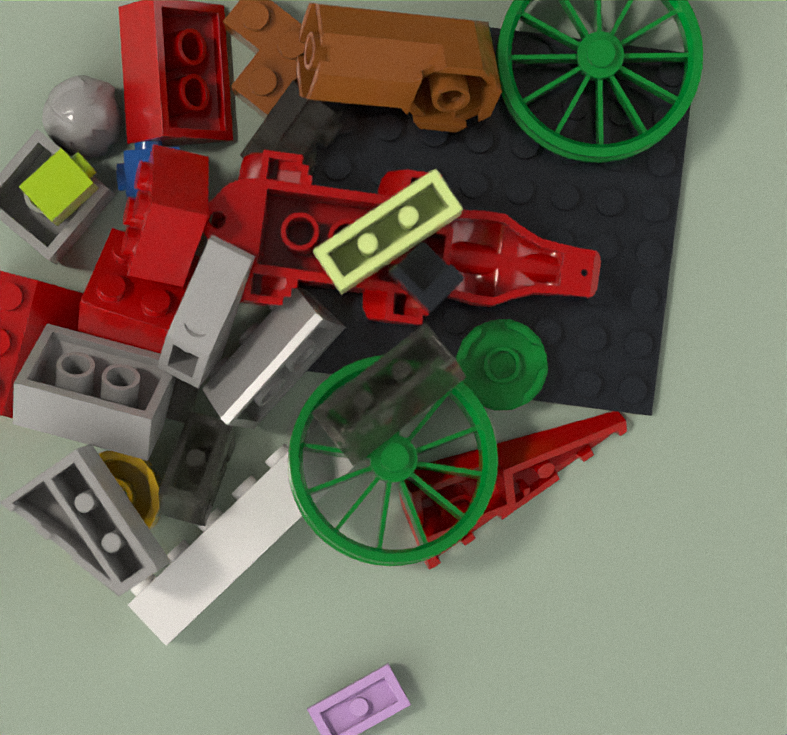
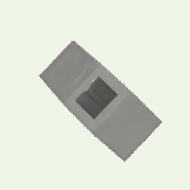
[157,235,255,388]

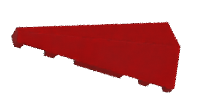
[399,411,627,570]

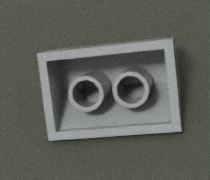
[202,286,346,429]
[13,324,176,461]

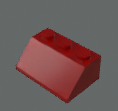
[118,0,233,146]
[0,271,83,418]

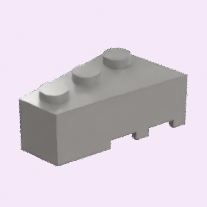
[0,444,171,596]

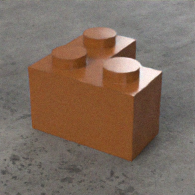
[223,0,306,123]

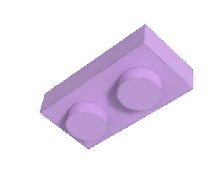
[307,663,411,735]

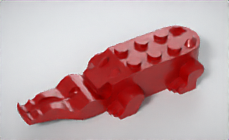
[203,150,601,325]

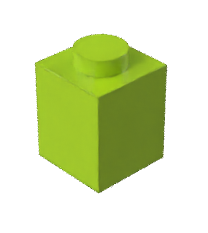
[19,148,99,226]

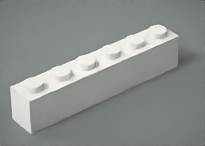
[128,411,370,645]

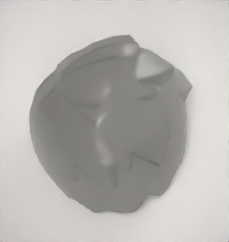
[42,75,122,160]

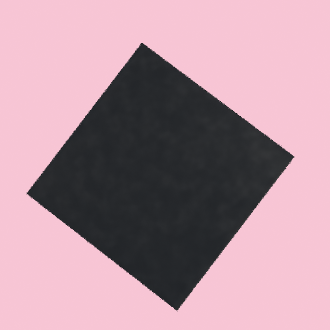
[299,27,691,416]

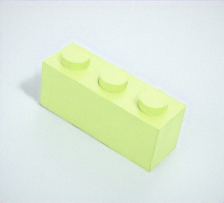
[313,169,463,295]

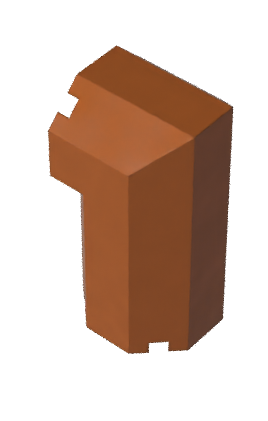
[296,3,502,132]

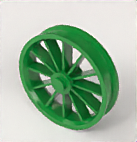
[496,0,704,163]
[287,355,498,566]

